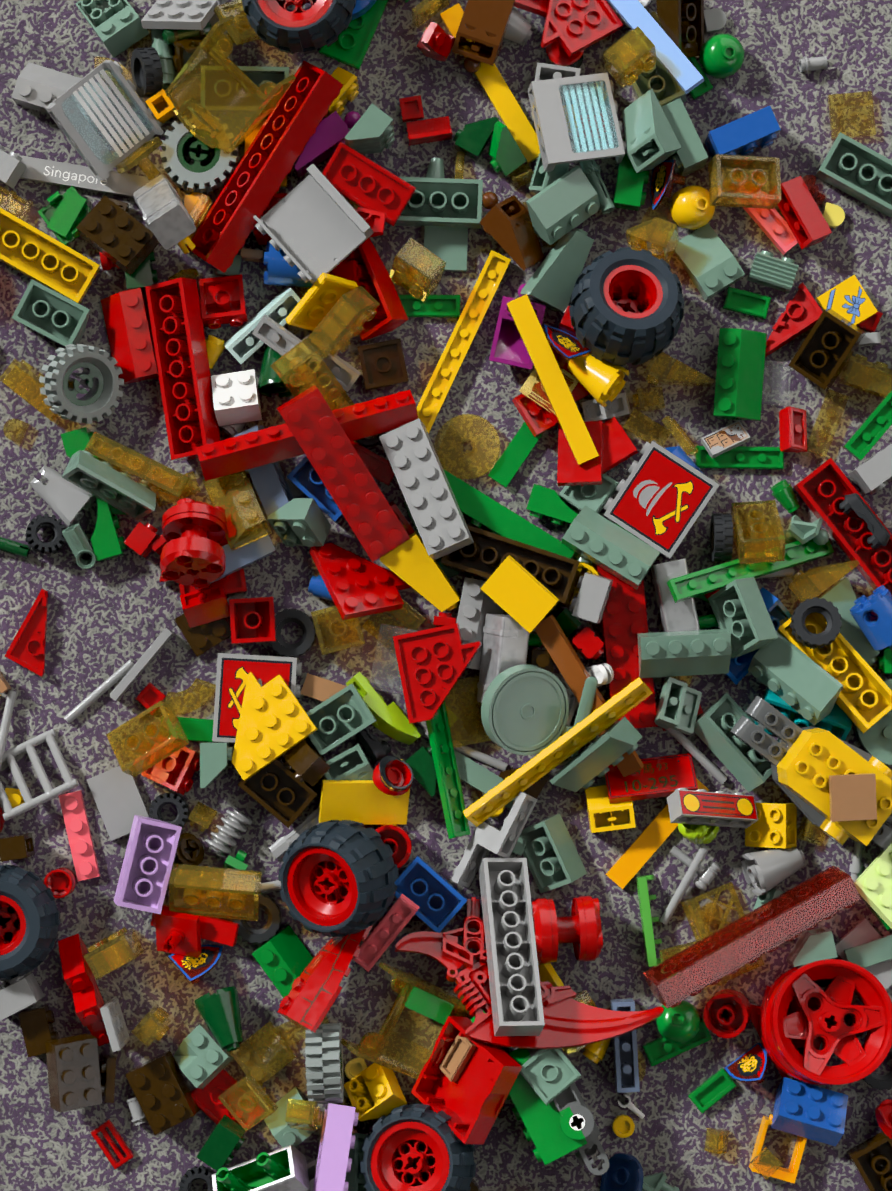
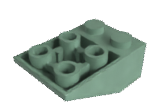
[75,0,149,58]
[622,89,682,173]
[325,744,374,780]

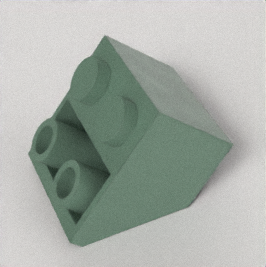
[267,498,331,547]
[787,927,838,968]

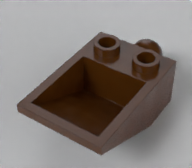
[452,0,515,73]
[480,192,544,271]

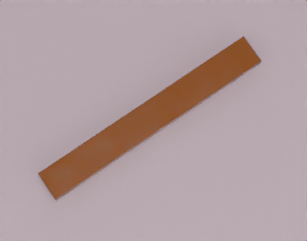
[534,614,644,777]

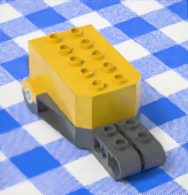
[730,696,892,850]

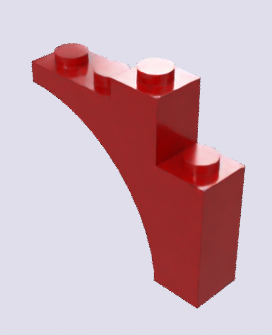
[58,933,110,1046]

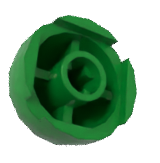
[699,34,745,79]
[656,999,701,1045]

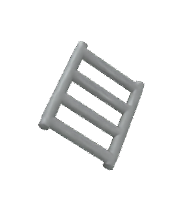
[0,729,79,821]

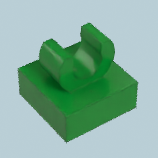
[223,850,248,878]

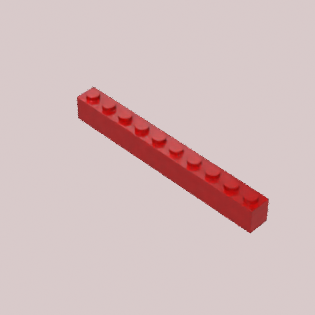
[196,390,418,481]

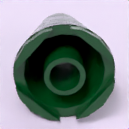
[258,344,302,398]
[195,986,243,1052]

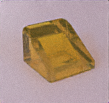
[797,817,826,846]

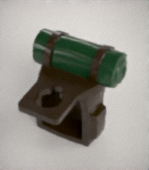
[162,22,214,79]

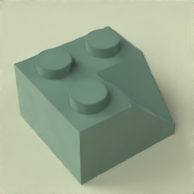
[173,1024,235,1088]

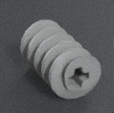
[205,807,252,857]

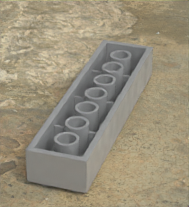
[478,858,545,1036]

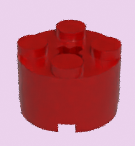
[375,824,412,868]
[703,989,751,1038]

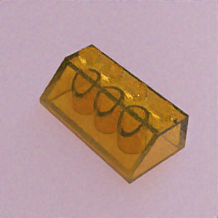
[203,470,272,551]
[169,863,262,921]

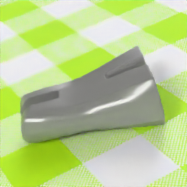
[30,465,96,527]

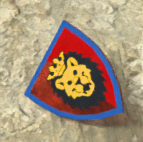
[650,160,686,210]
[543,325,592,369]
[168,945,223,984]
[724,1042,768,1083]

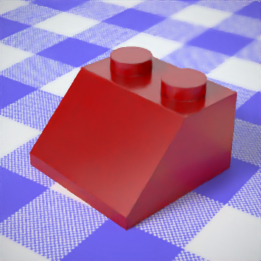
[229,597,276,644]

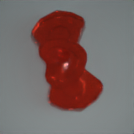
[802,175,825,206]

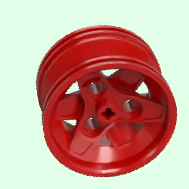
[759,959,892,1085]

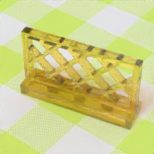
[681,882,765,986]

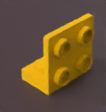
[745,802,797,849]

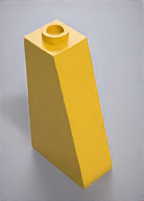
[379,531,460,612]

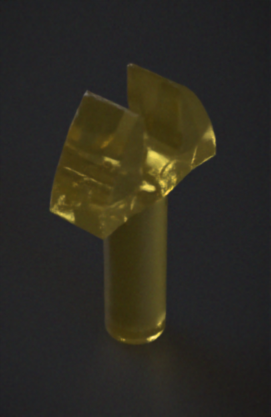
[455,151,465,179]

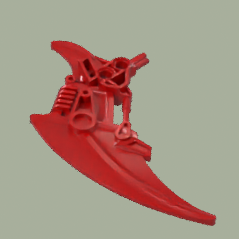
[395,897,664,1049]

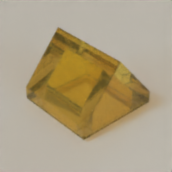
[508,164,534,190]
[704,1128,729,1154]

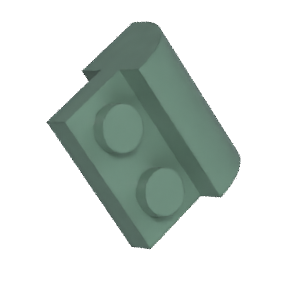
[655,677,702,735]

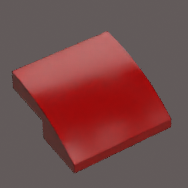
[512,382,559,437]

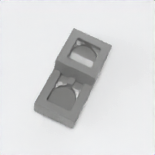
[581,393,631,422]

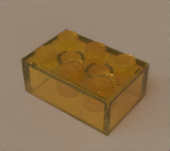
[708,154,782,209]
[305,286,380,359]
[731,500,785,564]
[106,701,189,777]
[84,927,145,980]

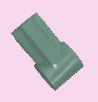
[62,523,96,569]

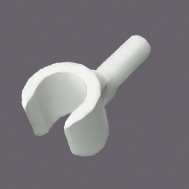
[618,1094,645,1119]

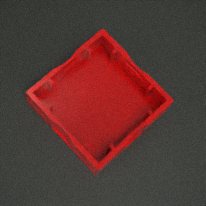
[411,1016,522,1145]

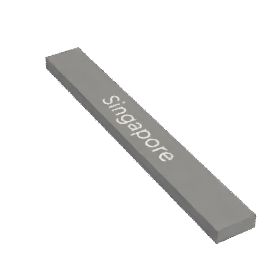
[7,153,155,198]

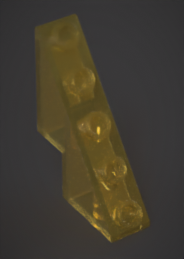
[85,432,190,497]

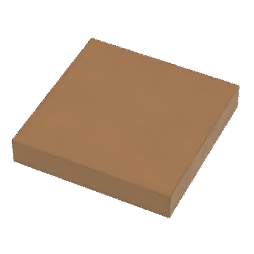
[829,773,877,822]

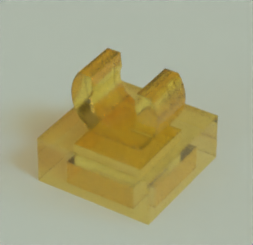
[188,801,218,832]

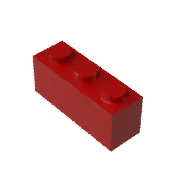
[771,176,832,250]

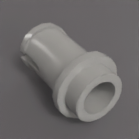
[799,56,828,74]
[126,1097,148,1126]

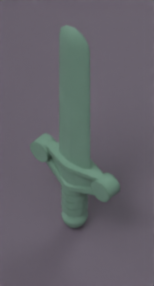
[563,677,598,758]

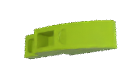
[346,672,421,745]

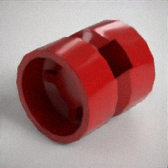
[44,867,77,898]

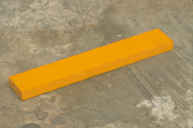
[606,778,709,889]

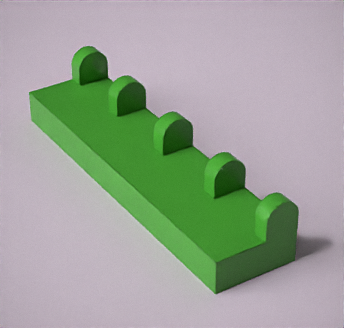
[636,875,664,967]

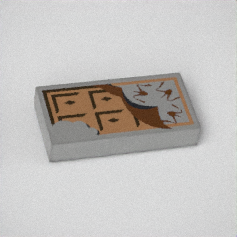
[701,420,750,459]

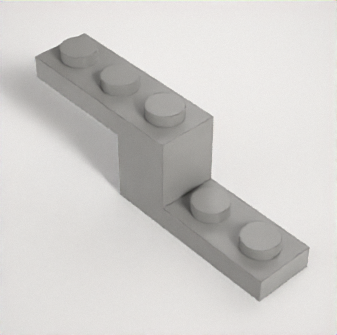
[252,314,361,392]
[451,791,538,888]

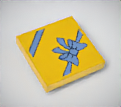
[816,275,878,325]

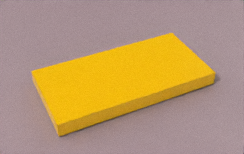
[319,780,410,825]

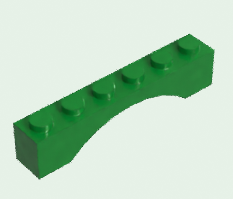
[61,427,127,562]
[526,484,644,542]

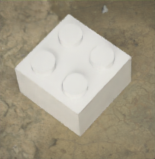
[211,369,262,426]

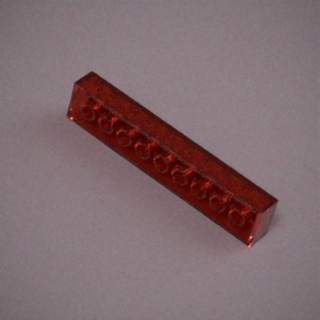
[643,865,861,1009]

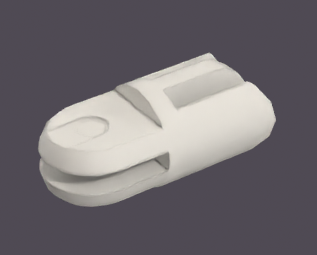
[585,663,614,687]

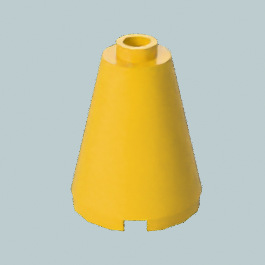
[567,350,629,407]

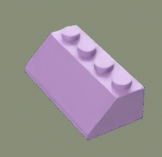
[114,815,182,914]
[313,1103,359,1191]

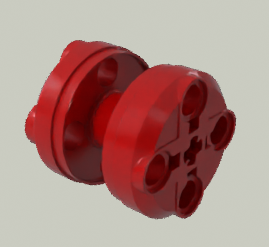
[160,498,227,588]
[531,896,603,964]

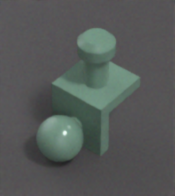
[781,514,829,545]
[642,1171,680,1191]

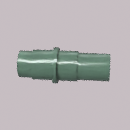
[151,29,175,90]

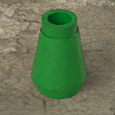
[771,479,800,513]

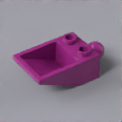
[295,111,361,178]
[489,283,546,370]

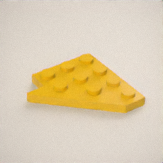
[231,672,318,781]

